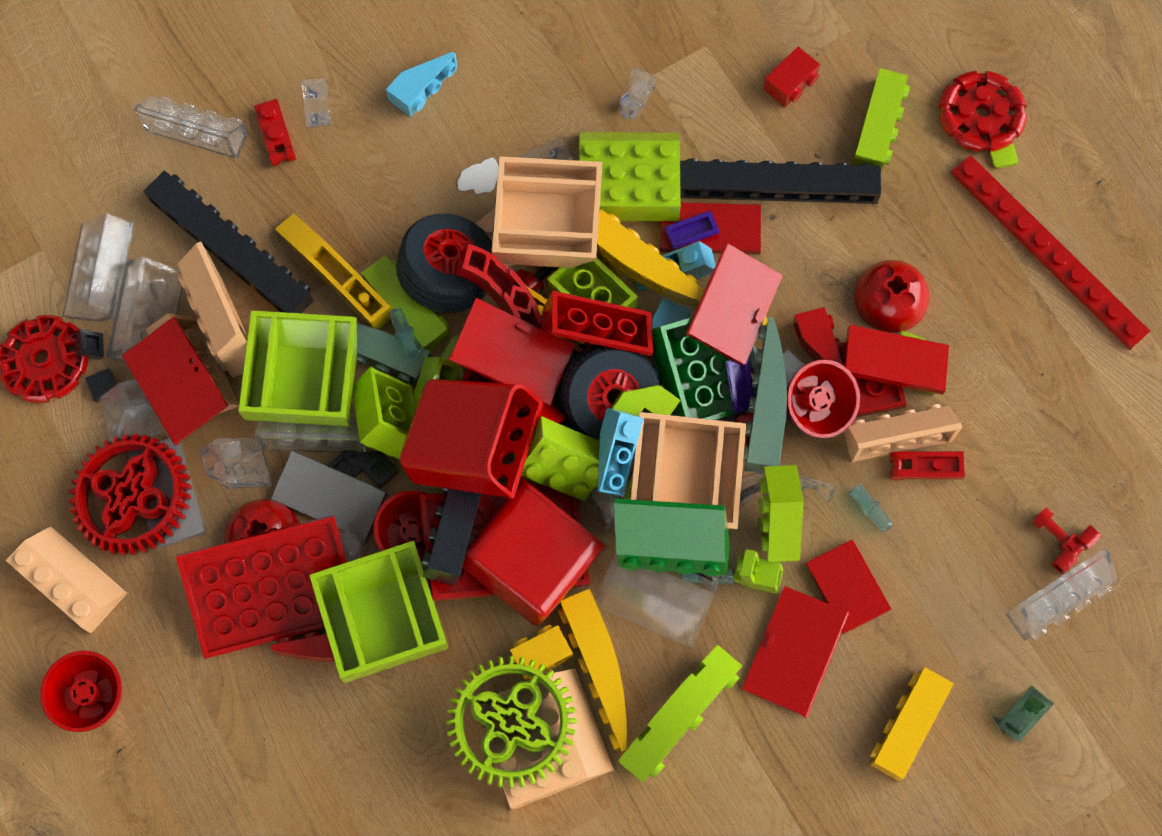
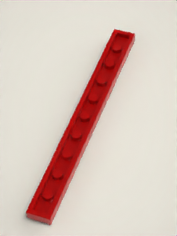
[951,155,1151,350]

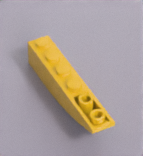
[597,209,705,309]
[275,213,394,330]
[557,589,627,754]

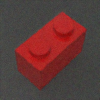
[763,46,820,107]

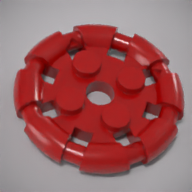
[938,71,1027,152]
[0,315,89,403]

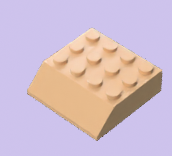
[492,156,602,268]
[177,242,248,378]
[630,412,746,530]
[479,669,614,810]

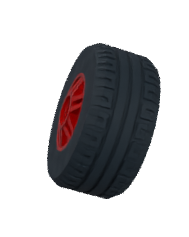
[396,214,492,313]
[557,345,660,441]

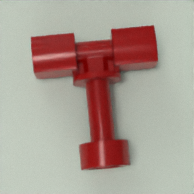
[1032,507,1102,575]

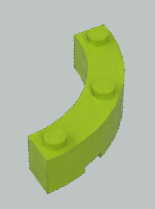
[618,645,742,783]

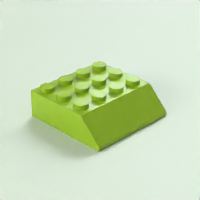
[579,132,681,222]
[239,311,357,427]
[309,541,449,683]

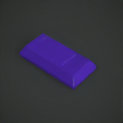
[664,210,720,250]
[725,358,755,413]

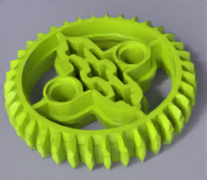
[446,656,577,789]

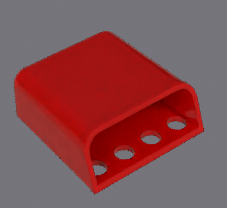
[400,379,544,499]
[462,477,607,626]

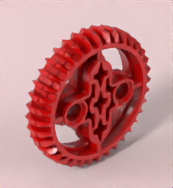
[68,434,192,556]

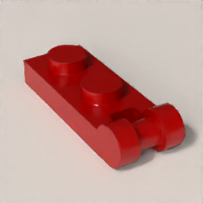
[254,99,297,167]
[889,451,965,481]

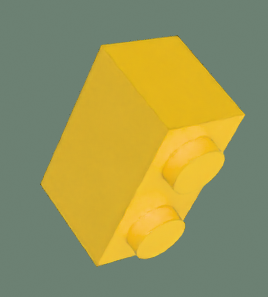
[510,625,573,681]

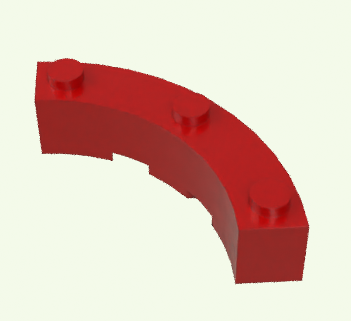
[455,243,542,334]

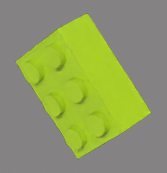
[547,257,638,309]
[353,367,416,459]
[514,416,600,501]
[757,465,804,562]

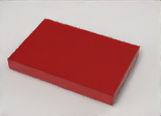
[839,342,907,417]
[805,539,892,634]

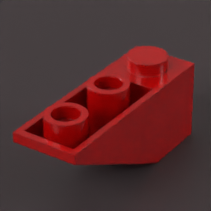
[793,307,844,366]

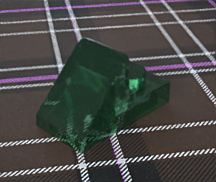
[997,685,1054,742]

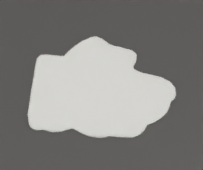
[457,158,499,194]

